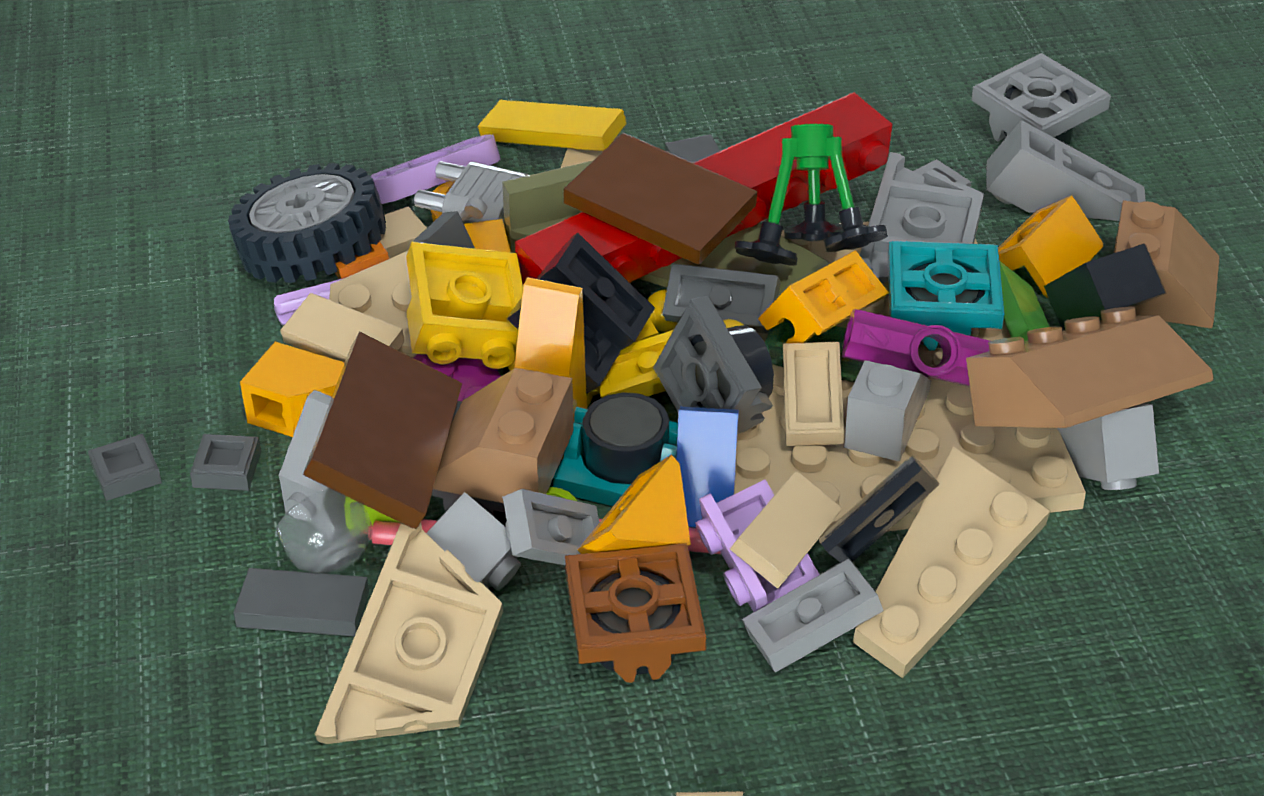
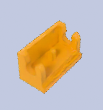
[758,250,889,343]

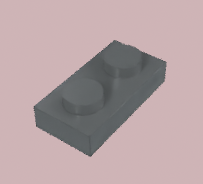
[662,263,781,334]

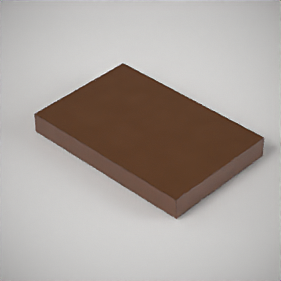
[563,133,757,265]

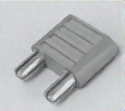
[414,161,528,224]

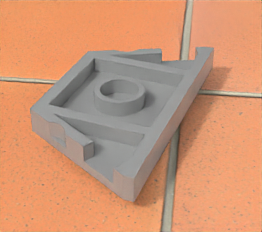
[860,152,984,283]

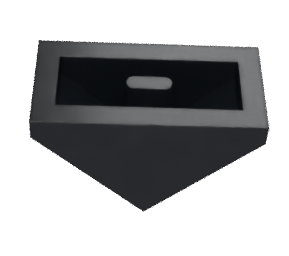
[1044,243,1166,331]

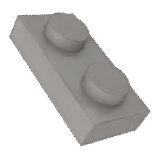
[503,489,599,565]
[742,559,883,673]

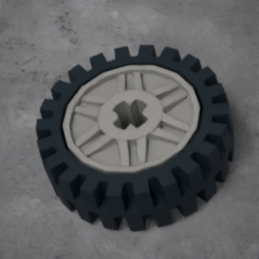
[228,163,386,283]

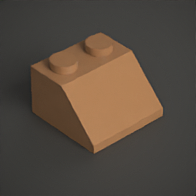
[1114,200,1220,329]
[433,368,574,503]

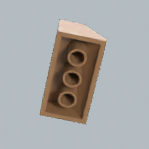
[966,307,1213,428]

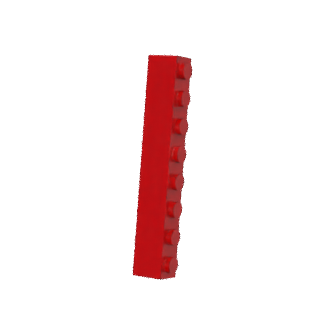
[515,92,893,285]

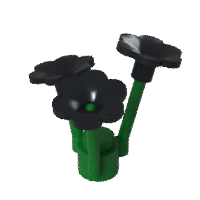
[734,124,888,266]

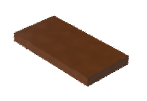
[303,331,462,529]

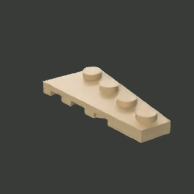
[853,446,1050,678]

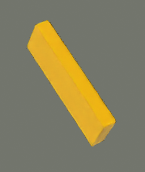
[478,100,627,151]

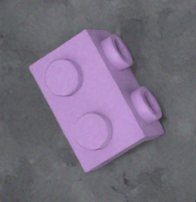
[695,479,820,612]

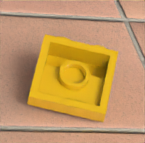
[406,242,523,369]

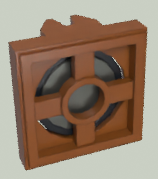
[565,543,706,683]

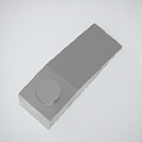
[986,120,1145,221]

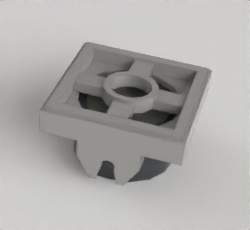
[971,53,1111,145]

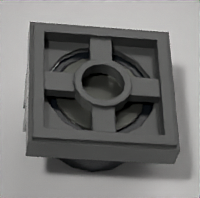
[653,295,774,434]

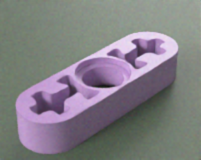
[371,135,501,204]

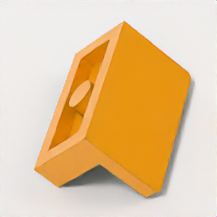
[998,195,1103,298]

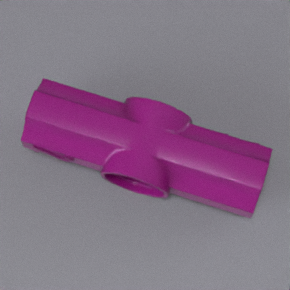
[842,309,990,387]

